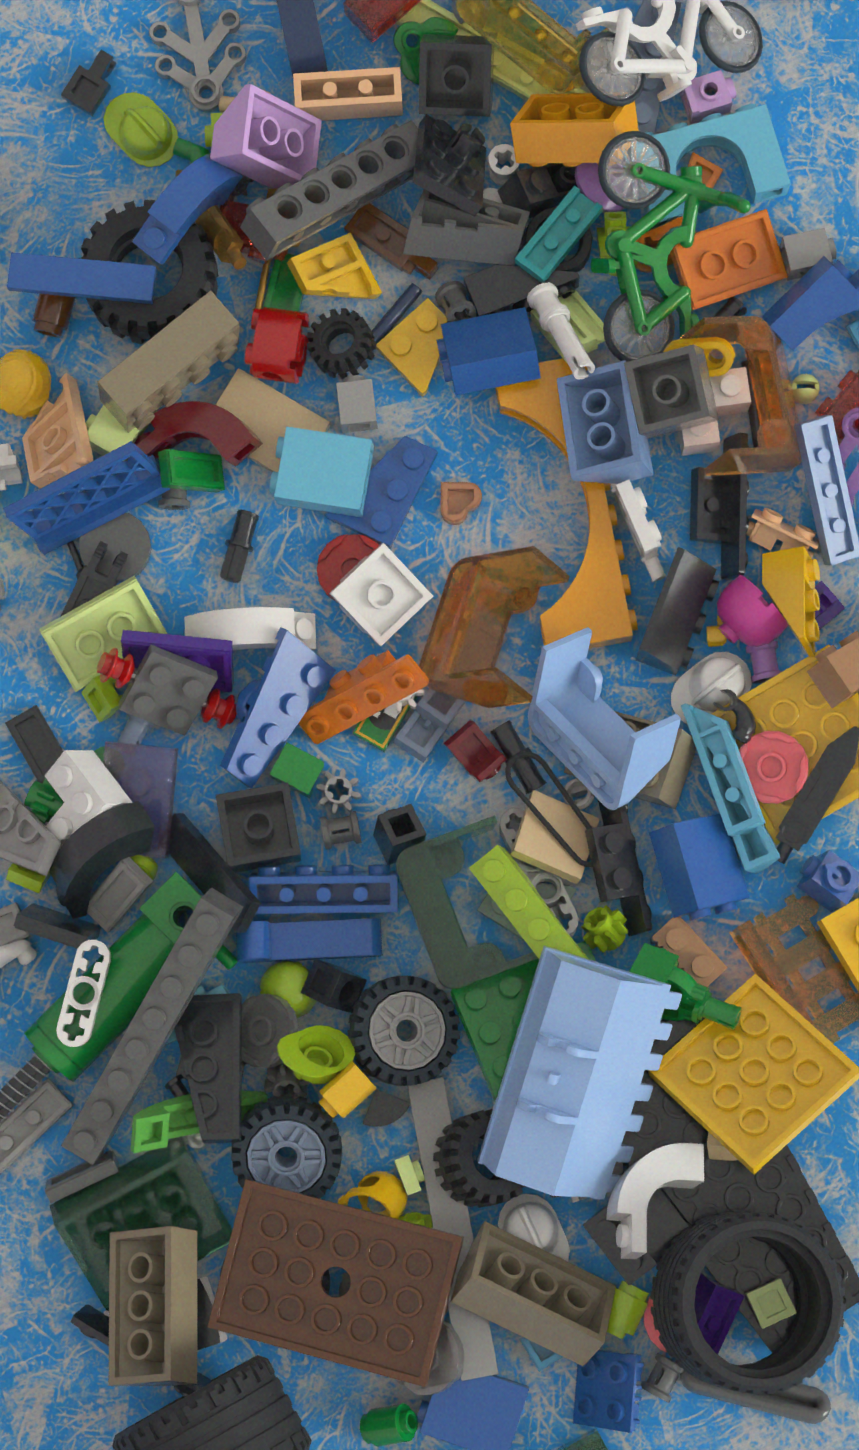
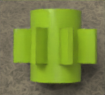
[581,905,628,953]

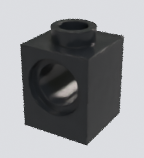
[301,959,367,1013]

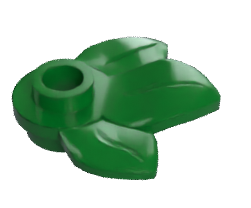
[393,17,458,85]

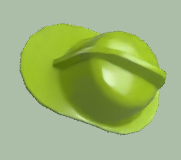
[103,92,178,167]
[277,1025,355,1084]

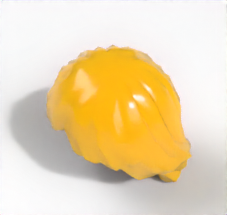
[0,349,51,419]

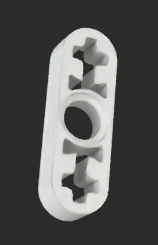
[56,940,111,1047]

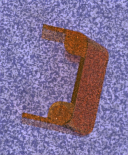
[680,316,802,476]
[419,546,570,708]

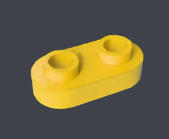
[663,337,735,377]

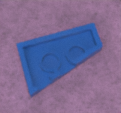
[325,436,438,549]

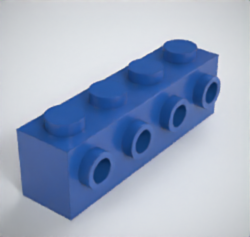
[249,864,399,914]

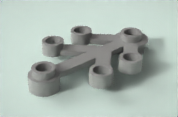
[149,0,246,111]

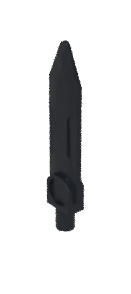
[776,726,859,864]

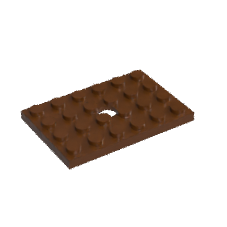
[208,1179,464,1387]

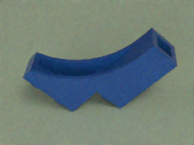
[762,256,859,350]

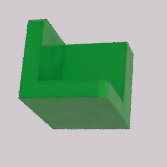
[269,742,324,799]

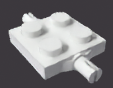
[610,480,666,582]

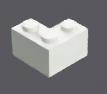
[678,367,751,456]
[45,750,132,849]

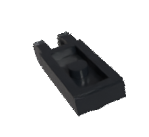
[60,541,128,617]

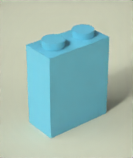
[269,426,374,517]

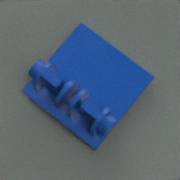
[573,1350,644,1433]

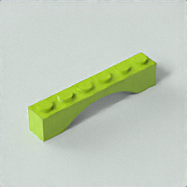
[469,845,588,960]

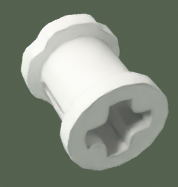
[488,144,520,186]

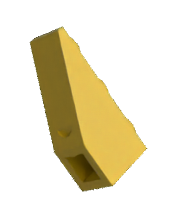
[762,546,820,657]

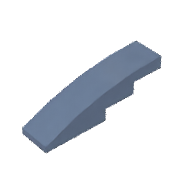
[393,619,508,762]

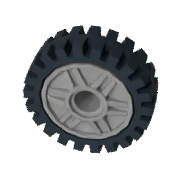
[347,976,460,1086]

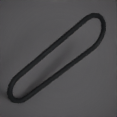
[505,752,592,867]

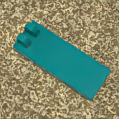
[515,186,603,283]

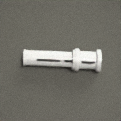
[527,282,595,379]

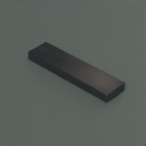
[159,813,261,933]

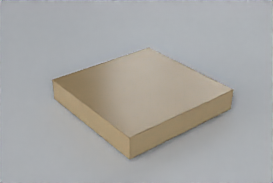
[510,790,600,884]

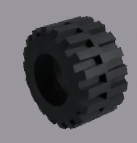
[433,1109,526,1208]

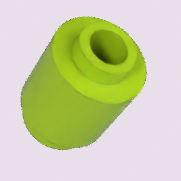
[607,1280,649,1339]

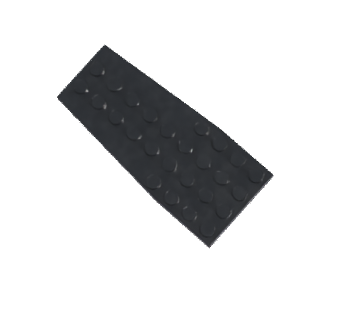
[622,1018,859,1353]

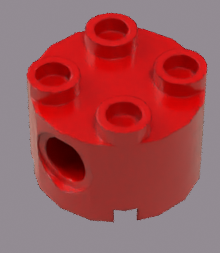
[245,307,310,384]

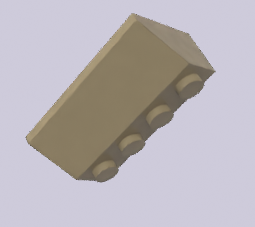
[451,1221,616,1366]
[108,1226,197,1386]

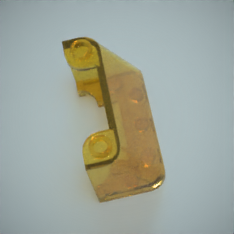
[456,0,609,94]

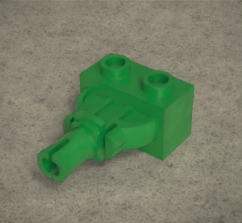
[629,943,742,1030]

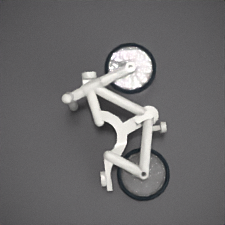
[576,0,763,106]

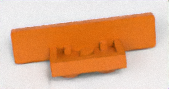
[298,650,429,744]

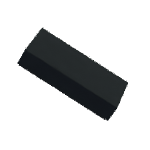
[5,705,64,783]

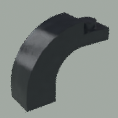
[49,801,155,919]

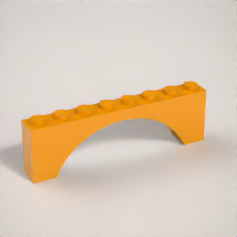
[495,358,638,649]

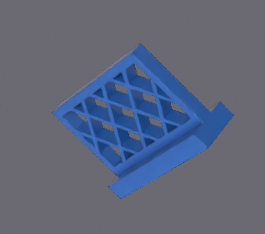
[3,441,170,555]

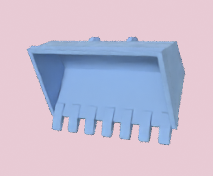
[477,946,682,1199]

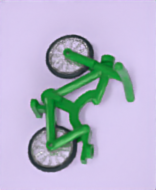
[591,131,751,362]

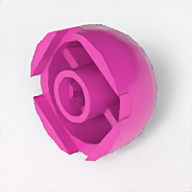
[717,575,788,647]

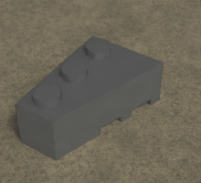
[403,189,530,266]

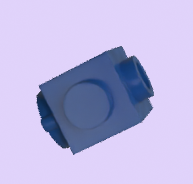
[797,850,859,912]

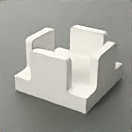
[329,543,433,646]

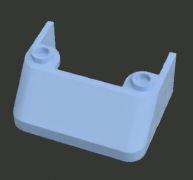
[528,627,681,810]

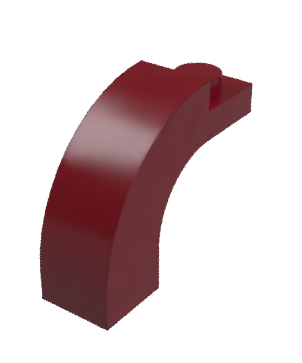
[134,401,263,467]

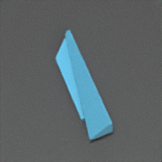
[681,703,780,874]

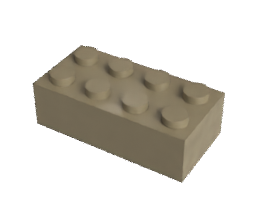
[97,291,239,433]

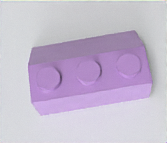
[210,84,322,188]

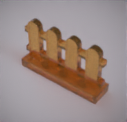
[729,894,859,1043]

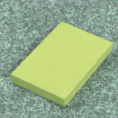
[39,576,167,692]

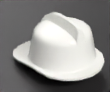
[671,652,752,724]
[498,1194,570,1262]

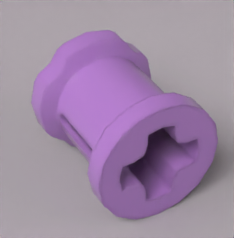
[745,641,783,683]

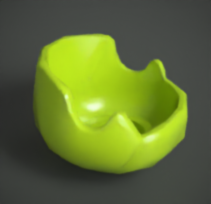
[259,960,317,1019]

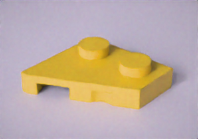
[287,233,382,299]
[376,298,447,397]

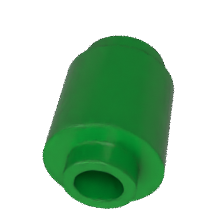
[360,1403,418,1447]

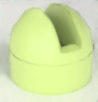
[790,374,820,404]

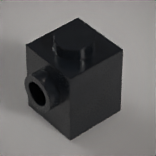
[373,804,426,865]

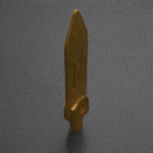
[175,169,247,270]

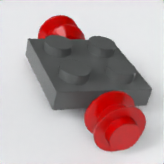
[97,645,236,736]

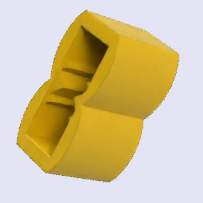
[318,1061,377,1119]

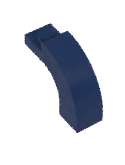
[276,0,328,77]

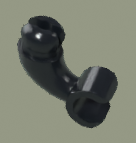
[713,689,756,743]

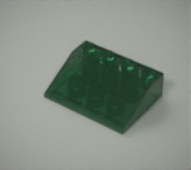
[50,1136,233,1311]

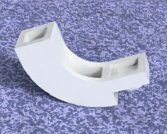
[184,607,316,651]
[606,1143,704,1259]

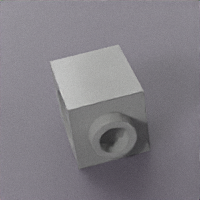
[779,228,836,281]
[336,375,378,433]

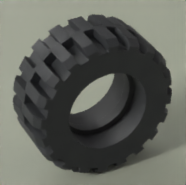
[78,200,219,344]

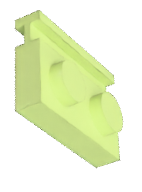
[530,290,605,363]

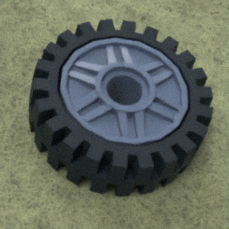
[231,1095,342,1198]

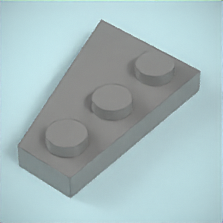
[0,780,62,876]

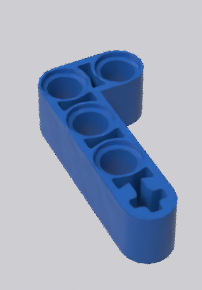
[236,918,383,963]

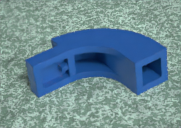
[132,154,243,264]

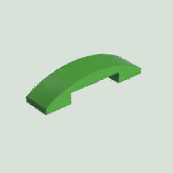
[131,1090,268,1153]

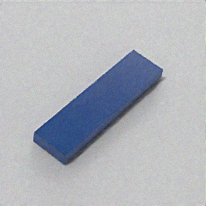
[7,252,157,304]

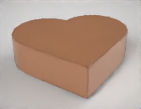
[440,482,482,525]

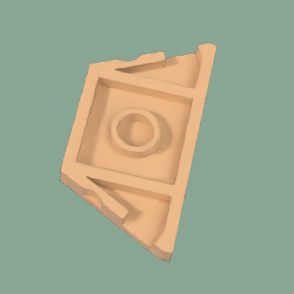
[22,373,94,489]

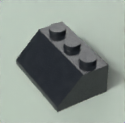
[636,547,719,676]

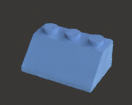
[557,360,653,484]

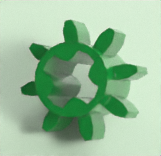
[24,778,64,824]

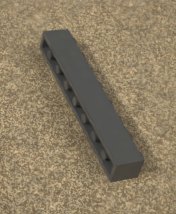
[61,888,243,1165]

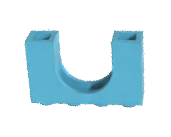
[627,104,791,230]

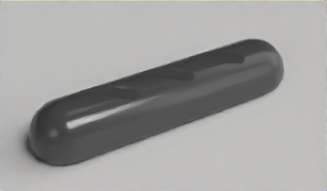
[680,1370,831,1424]

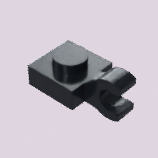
[61,50,117,117]

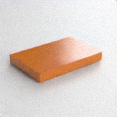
[670,209,788,311]

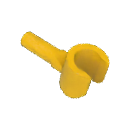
[706,614,727,647]

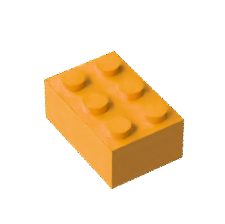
[510,93,639,167]

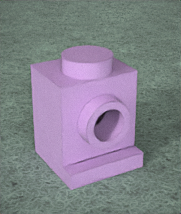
[679,70,736,124]

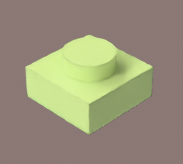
[394,1155,425,1196]
[745,1278,797,1329]

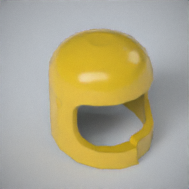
[338,1171,408,1219]

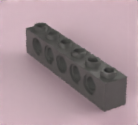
[240,120,418,261]

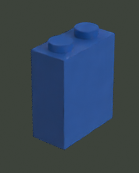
[436,307,541,395]
[649,814,749,921]
[417,1375,529,1450]

